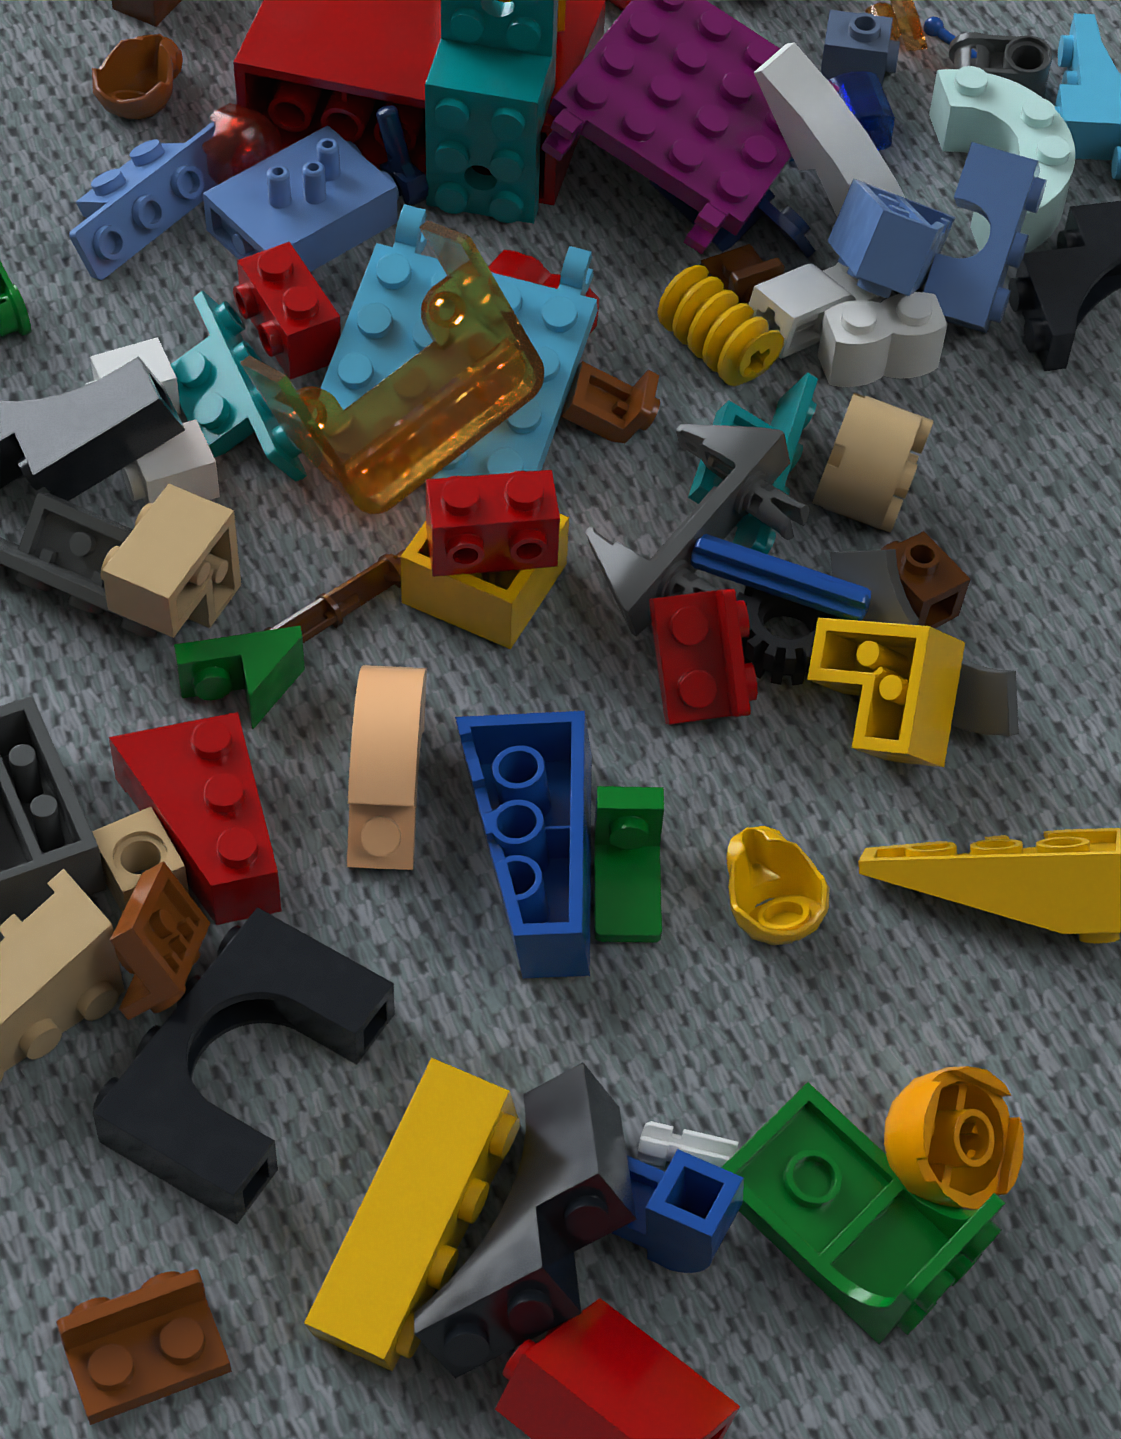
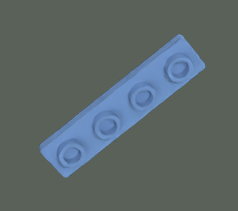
[69,116,251,280]

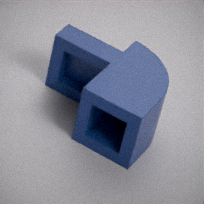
[612,1149,744,1273]

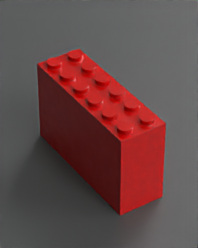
[233,0,606,206]

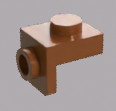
[561,361,660,443]

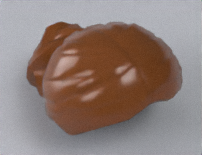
[92,34,183,120]

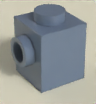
[821,10,900,90]

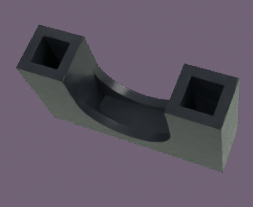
[93,907,395,1224]

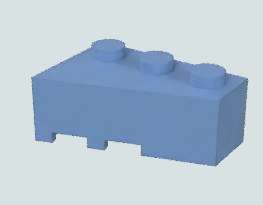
[827,179,956,298]

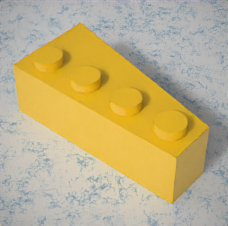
[304,1057,521,1371]

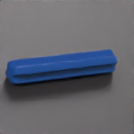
[691,534,871,621]

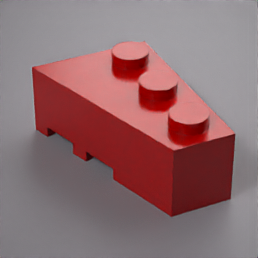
[109,712,282,925]

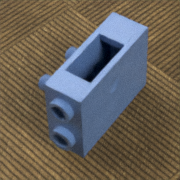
[203,125,399,272]

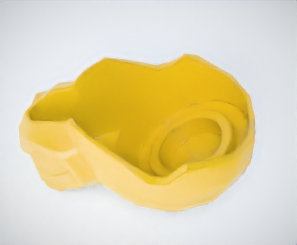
[726,826,830,946]

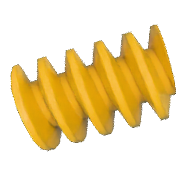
[657,265,784,386]

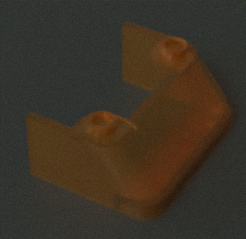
[240,220,544,514]

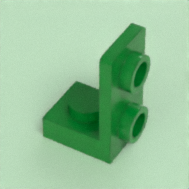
[594,786,664,943]

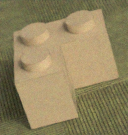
[101,483,241,638]

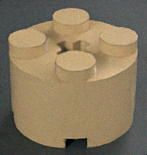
[812,393,933,533]

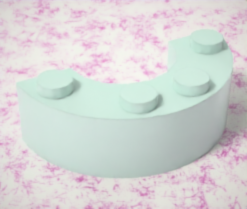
[929,66,1075,253]

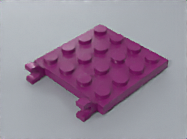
[541,0,840,254]

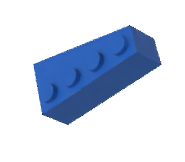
[455,711,592,979]

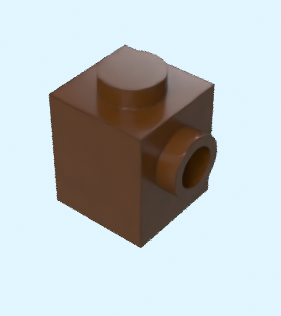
[881,531,971,629]

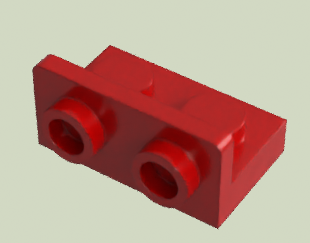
[649,588,758,725]

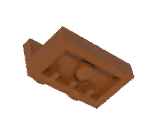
[110,861,211,1020]
[56,1269,232,1425]

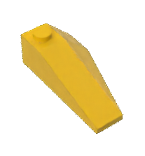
[858,828,1121,944]

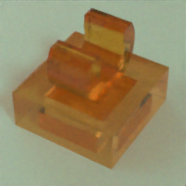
[865,0,928,51]

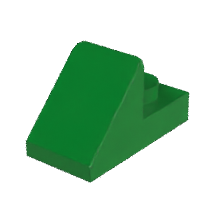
[174,626,305,729]

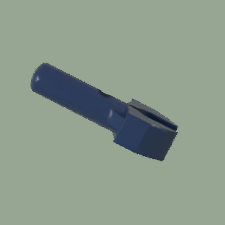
[376,105,429,206]

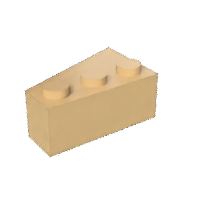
[0,869,124,1082]

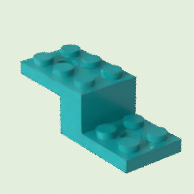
[425,0,558,224]

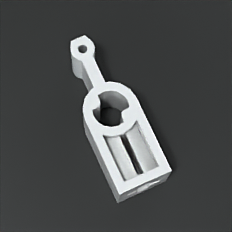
[749,262,885,359]

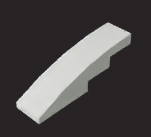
[753,42,905,217]

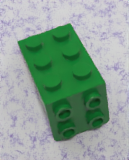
[721,1082,1005,1345]

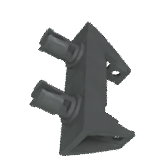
[585,424,810,636]

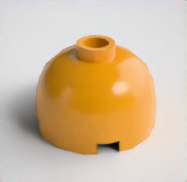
[884,1066,1024,1210]

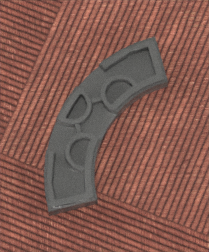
[830,549,1019,736]

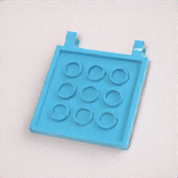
[300,204,598,483]

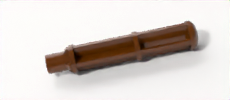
[263,548,406,643]

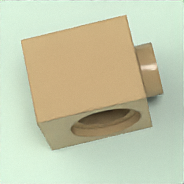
[92,807,189,913]

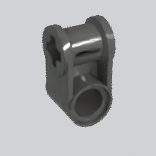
[949,32,1053,98]

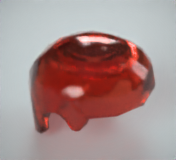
[202,103,283,185]

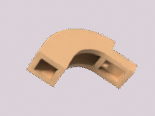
[347,665,427,870]

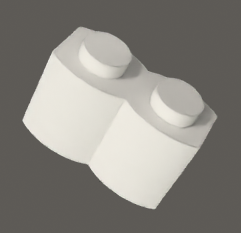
[818,292,948,387]

